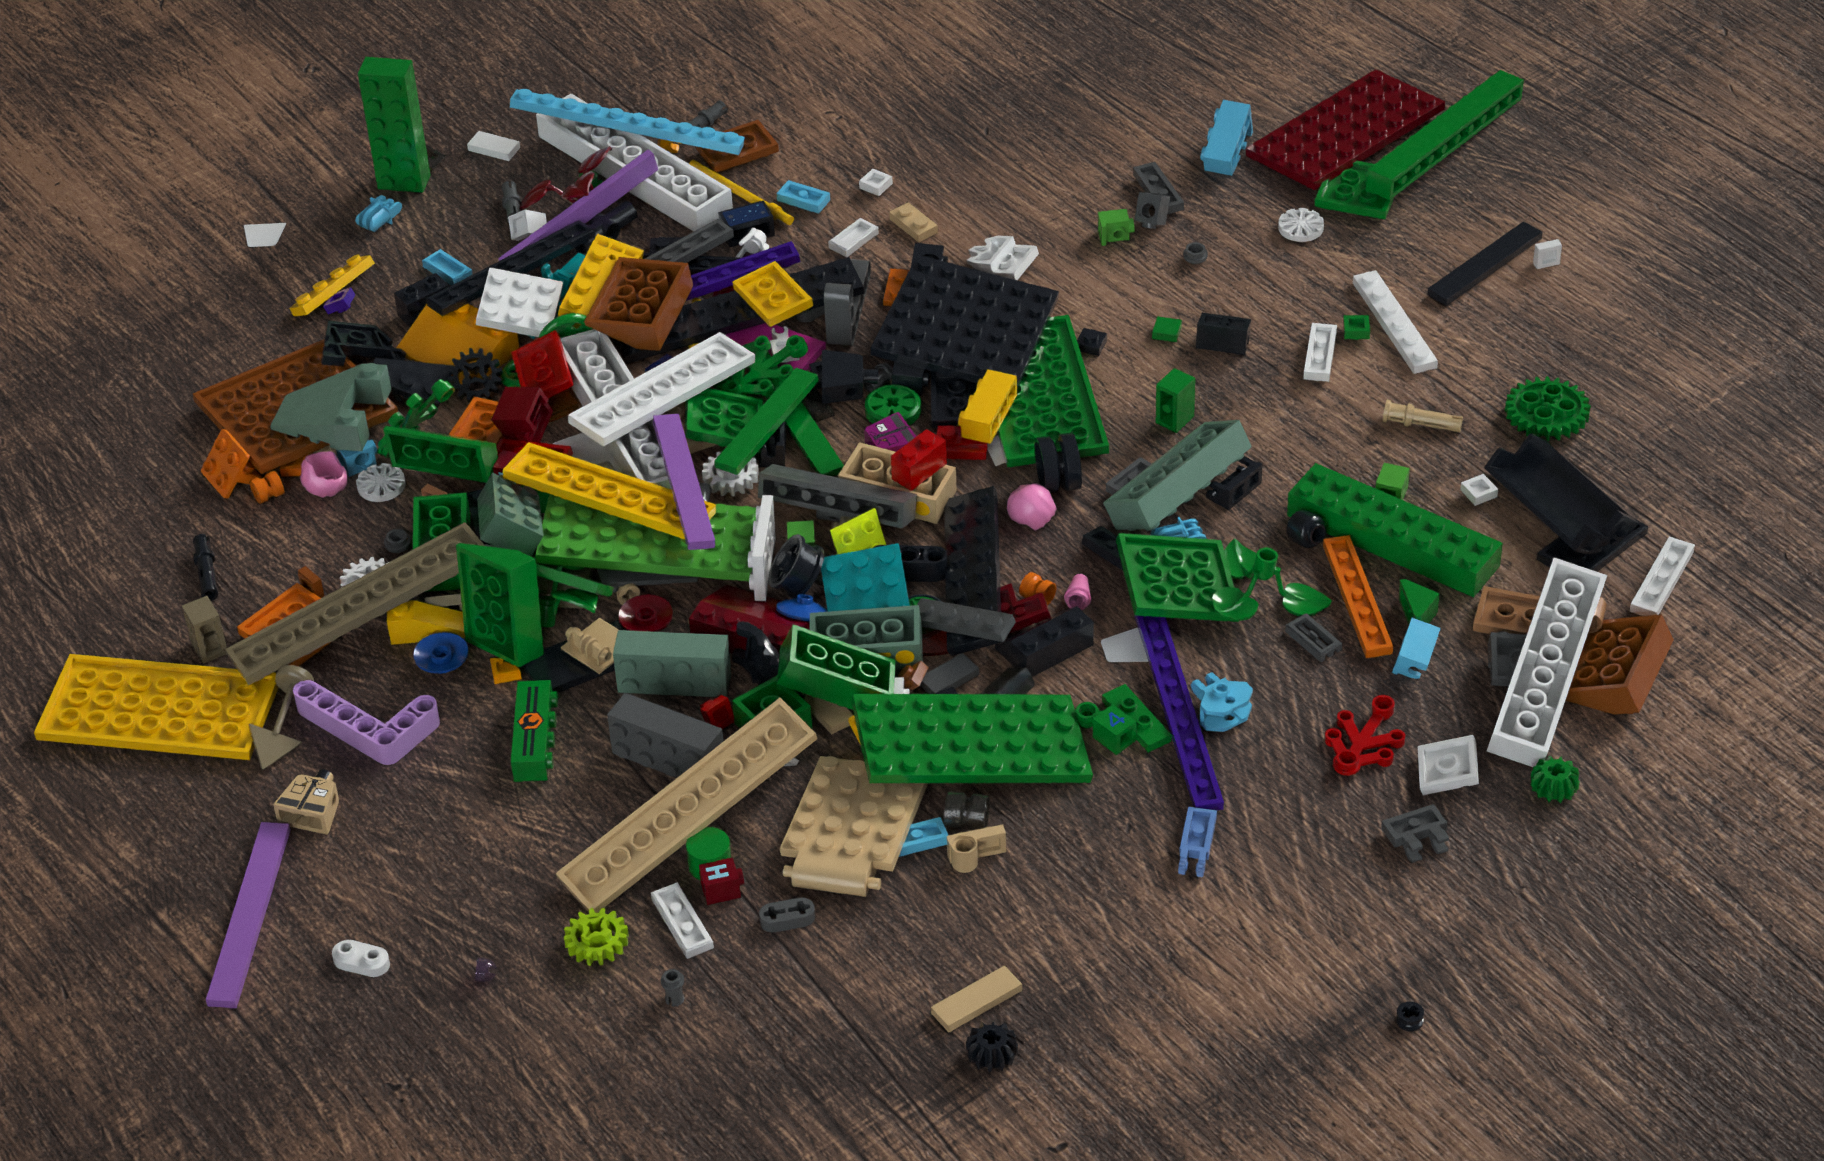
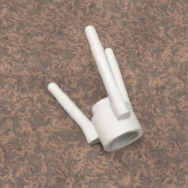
[736,228,769,258]

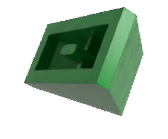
[1398,579,1440,624]

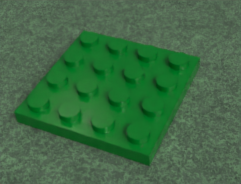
[1116,533,1239,622]

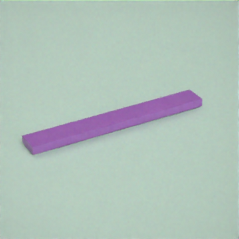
[498,149,658,261]
[653,414,715,550]
[206,822,291,1008]

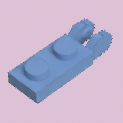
[1178,807,1217,877]

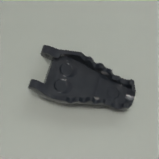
[732,621,806,699]

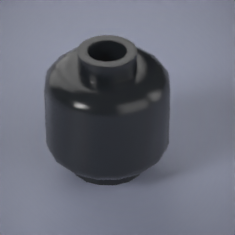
[1286,510,1326,548]

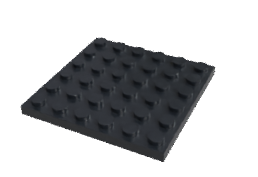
[870,255,1059,390]

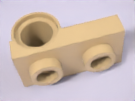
[947,825,1006,873]

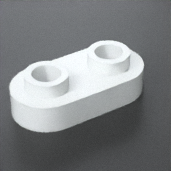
[332,940,390,977]

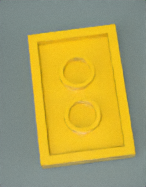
[732,261,813,327]

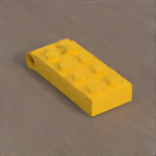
[558,234,644,328]

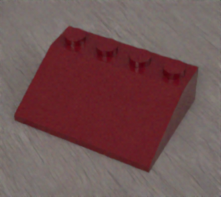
[689,585,810,656]

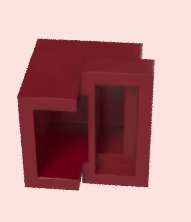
[491,387,553,443]

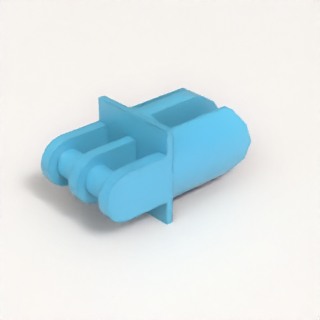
[355,195,402,232]
[1150,517,1207,539]

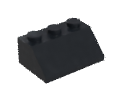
[995,606,1094,680]

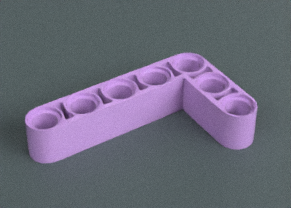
[293,680,440,765]

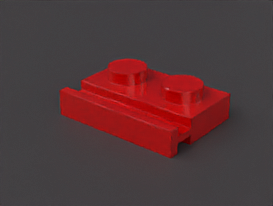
[936,426,988,460]

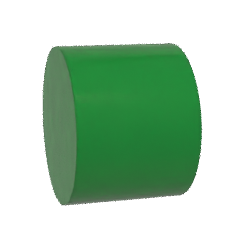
[686,827,731,880]

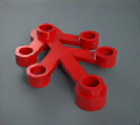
[1324,695,1406,776]

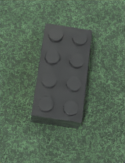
[607,693,723,778]

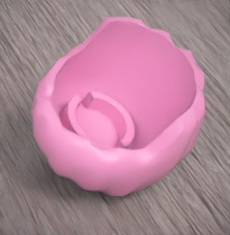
[300,451,347,498]
[1007,483,1057,530]

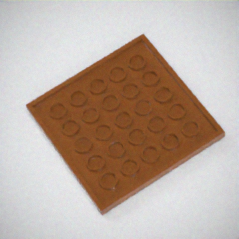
[193,339,398,474]

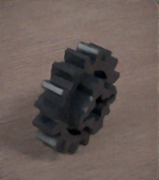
[448,348,503,403]

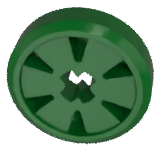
[865,385,921,425]

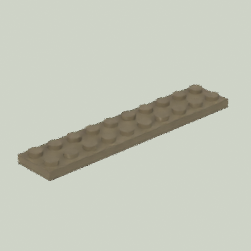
[225,522,485,685]

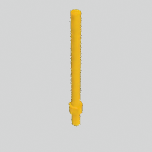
[689,160,794,225]

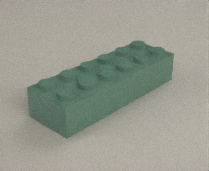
[1103,420,1252,531]

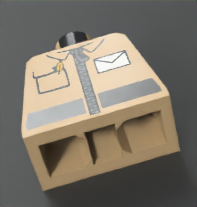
[274,769,339,835]

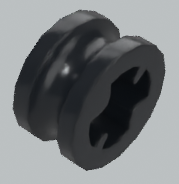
[1396,1002,1424,1031]

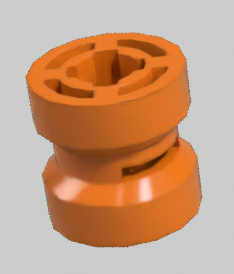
[249,471,285,504]
[1019,572,1057,606]

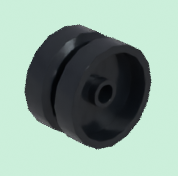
[1034,432,1082,494]

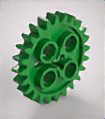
[1505,376,1591,441]

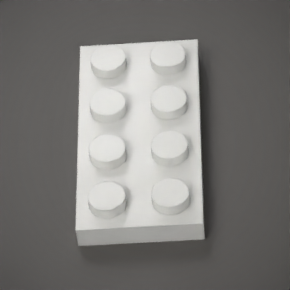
[748,495,776,601]

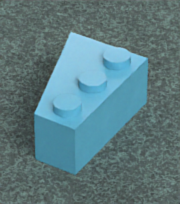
[1200,100,1253,176]

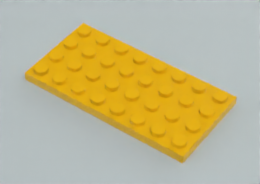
[34,654,279,760]

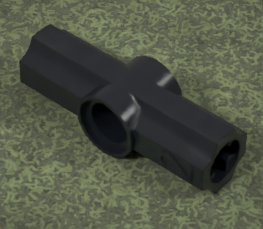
[575,200,638,254]

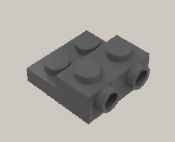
[1487,631,1527,686]

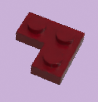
[1000,583,1051,633]

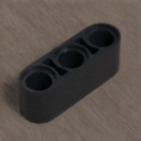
[873,545,947,582]

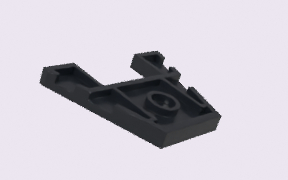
[321,321,415,367]

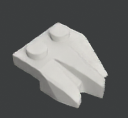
[966,236,1039,280]

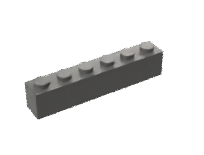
[758,464,917,528]

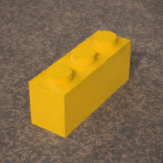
[958,370,1017,444]

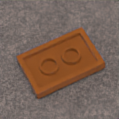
[695,120,779,173]

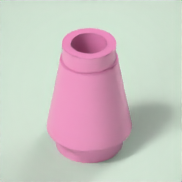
[1064,574,1091,610]

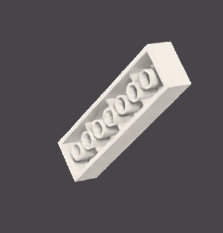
[1487,558,1607,767]

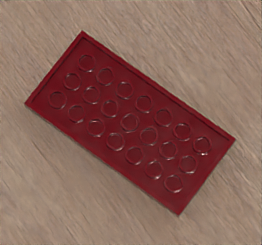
[1246,69,1445,190]

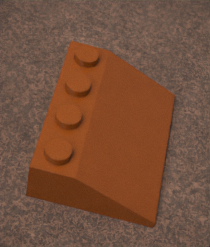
[584,257,693,351]
[1565,614,1674,715]

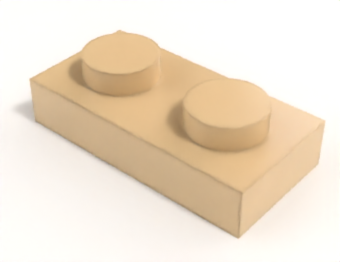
[889,202,938,242]

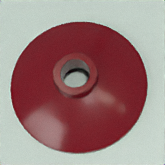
[618,594,673,632]

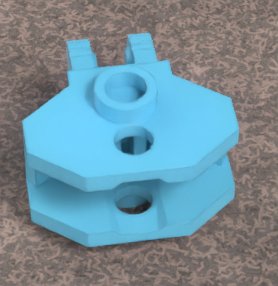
[1190,672,1253,732]

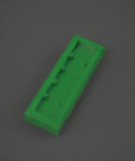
[1102,684,1172,753]

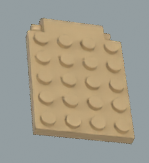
[780,756,928,897]

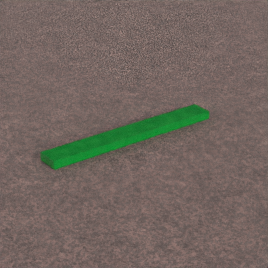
[742,341,844,477]

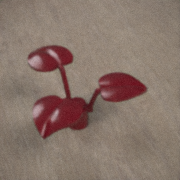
[520,146,612,211]

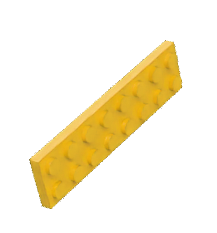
[503,442,716,540]

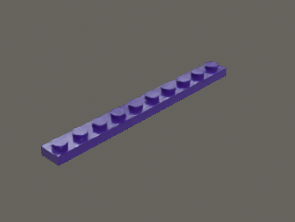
[1134,615,1224,811]

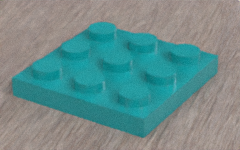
[821,543,910,612]

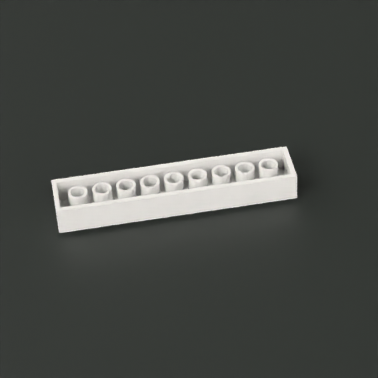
[536,94,733,232]
[560,329,671,489]

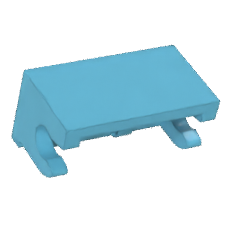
[1392,618,1440,679]

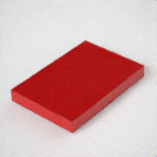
[511,330,574,398]

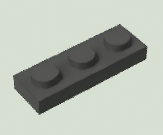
[1133,162,1184,214]

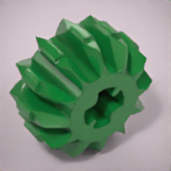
[1530,755,1580,804]

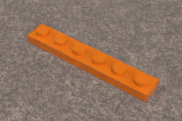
[1323,535,1393,658]

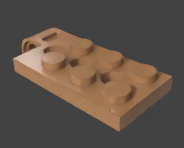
[1473,586,1607,634]

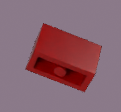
[891,429,947,491]

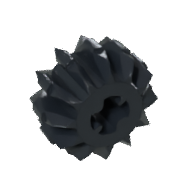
[966,1020,1018,1073]

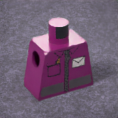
[855,412,916,452]

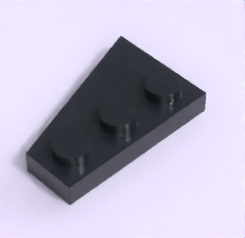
[373,358,455,408]

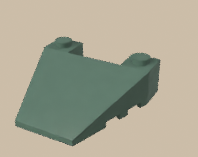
[270,363,392,451]

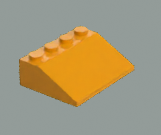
[396,304,519,385]

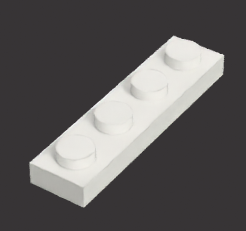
[1630,536,1695,616]

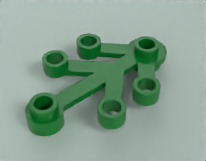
[722,335,808,396]
[377,379,455,458]

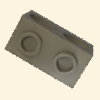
[182,596,227,664]

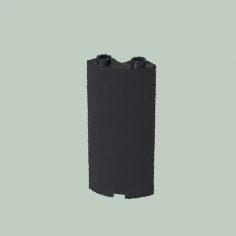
[1484,434,1639,554]

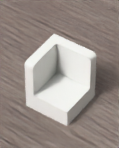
[508,210,547,241]

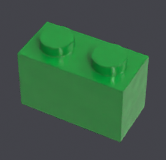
[1156,368,1195,433]

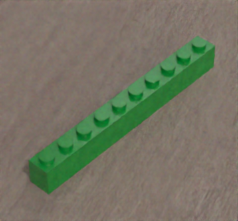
[1365,70,1524,200]

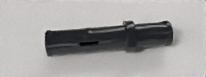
[193,534,219,601]

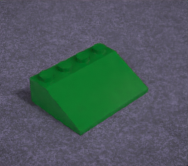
[456,543,544,667]

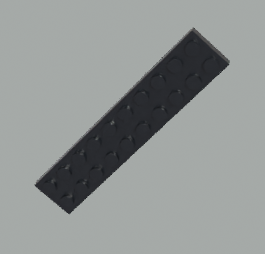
[617,257,865,364]

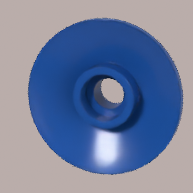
[776,594,828,622]
[413,632,469,674]

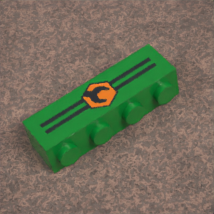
[511,680,558,782]

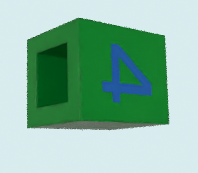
[1093,704,1137,755]

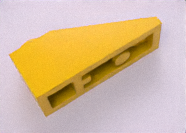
[387,600,465,645]

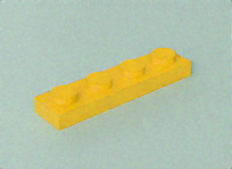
[289,254,375,316]

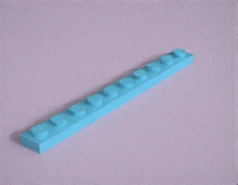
[510,89,745,155]

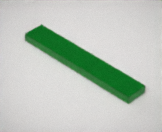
[714,368,818,475]

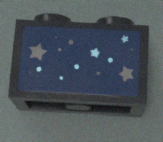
[718,200,775,248]

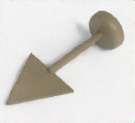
[249,665,314,771]

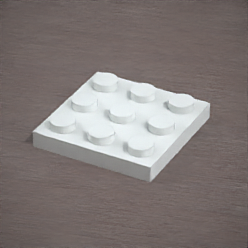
[476,268,563,337]

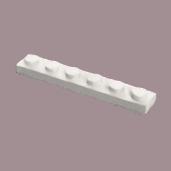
[1353,270,1438,374]

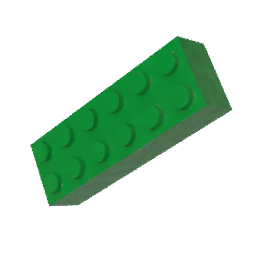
[358,57,431,193]

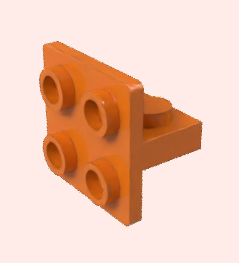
[201,429,262,499]

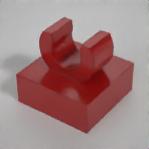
[700,695,734,730]

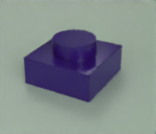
[323,287,355,314]

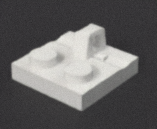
[1418,735,1479,795]

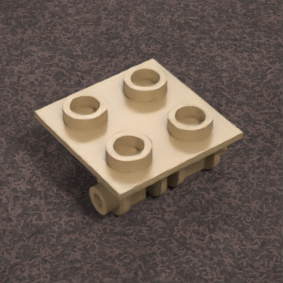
[561,618,618,674]

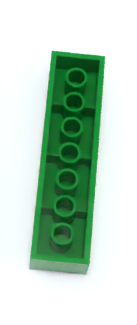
[1287,463,1503,598]

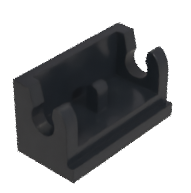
[1196,312,1251,355]
[759,421,786,468]
[1206,457,1262,510]

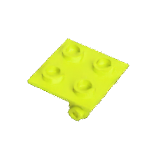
[830,508,886,555]

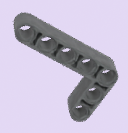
[824,259,871,346]

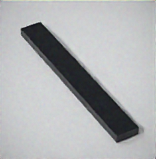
[427,220,595,316]

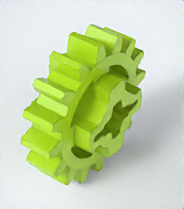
[564,908,629,966]

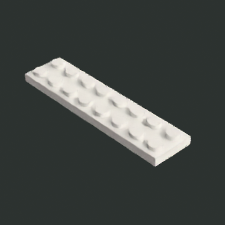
[568,332,755,447]

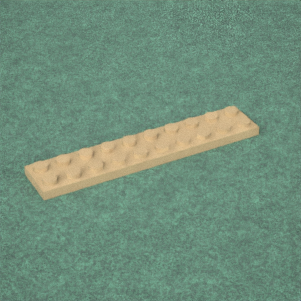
[556,698,817,913]

